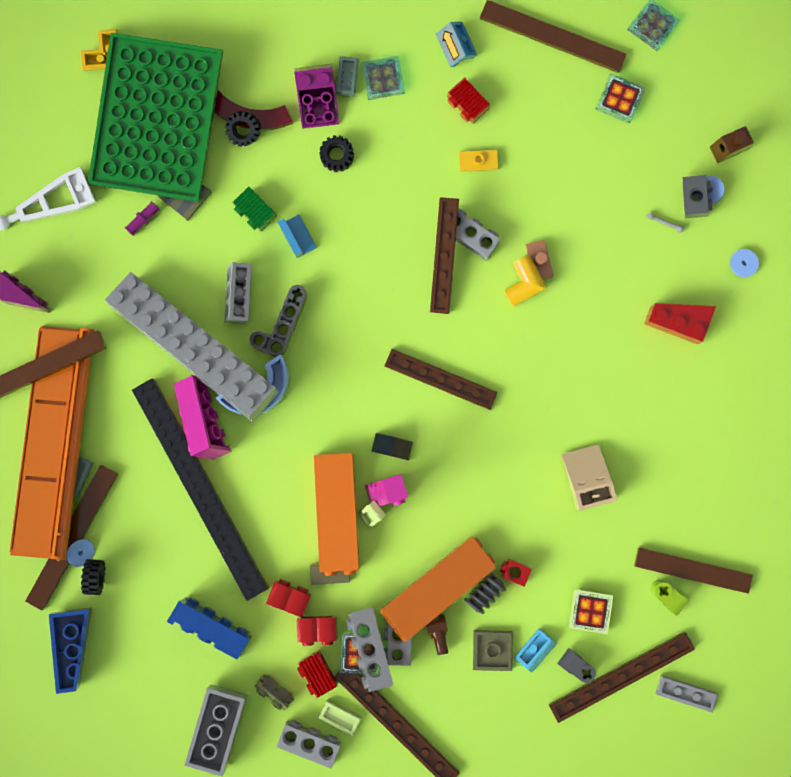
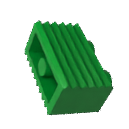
[233,186,277,231]

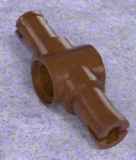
[427,613,449,655]

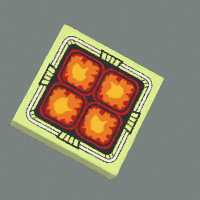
[568,589,613,634]

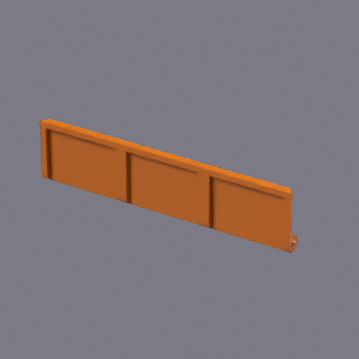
[9,326,95,561]

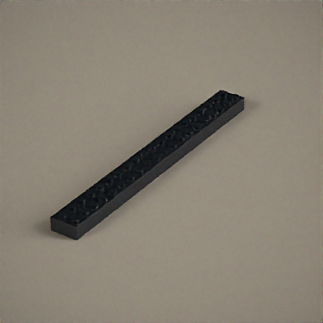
[132,378,269,601]

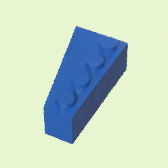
[167,597,251,659]
[49,607,92,694]

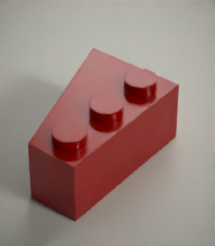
[644,303,716,344]

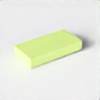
[358,501,387,528]
[318,700,362,736]

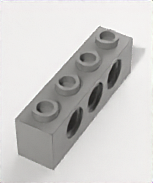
[346,607,393,692]

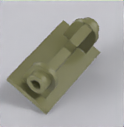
[254,674,294,711]

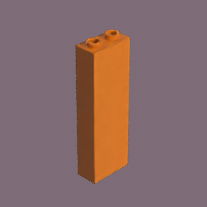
[314,453,359,576]
[379,536,496,642]

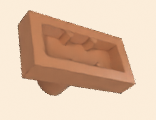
[525,240,554,280]

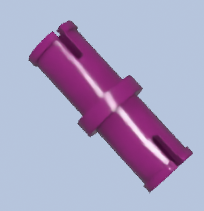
[125,201,160,236]

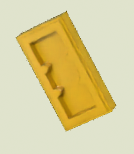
[459,150,498,172]

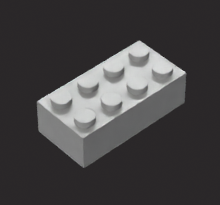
[184,684,248,777]

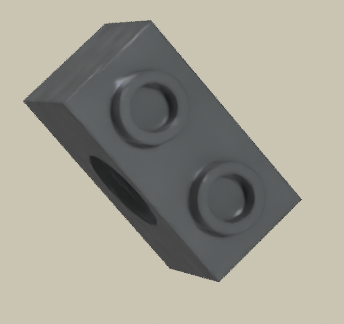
[683,175,712,219]

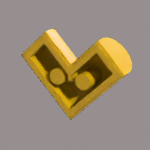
[81,29,118,71]
[505,255,548,307]

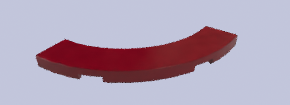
[214,90,293,130]

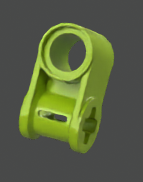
[651,580,689,616]

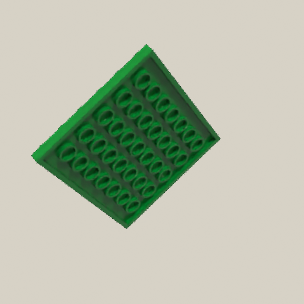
[88,33,224,202]

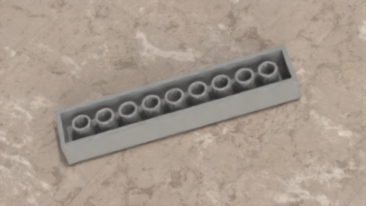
[105,272,279,422]

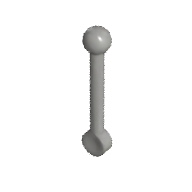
[646,213,684,232]

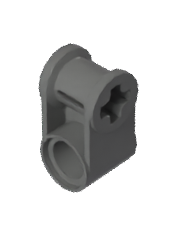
[557,648,596,683]

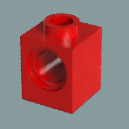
[500,558,532,587]

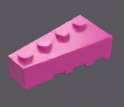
[174,375,232,460]
[365,474,408,506]

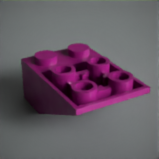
[294,64,339,129]
[0,270,51,313]

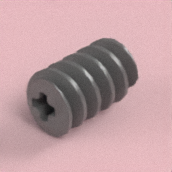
[464,572,506,614]

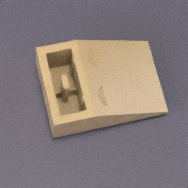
[561,444,618,511]

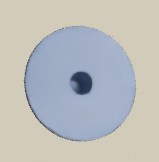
[696,176,724,204]
[730,249,759,277]
[67,539,95,567]

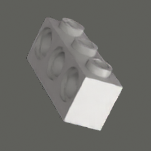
[456,209,500,261]
[224,262,252,324]
[384,618,411,666]
[277,720,341,769]

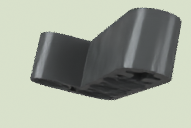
[249,285,307,357]

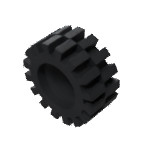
[225,110,261,147]
[319,135,354,172]
[81,559,106,595]

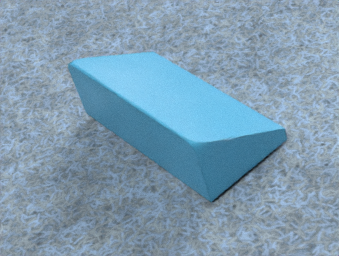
[514,628,557,673]

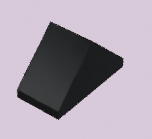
[371,433,413,461]

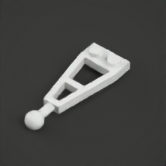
[0,167,97,231]

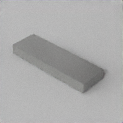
[655,675,718,713]

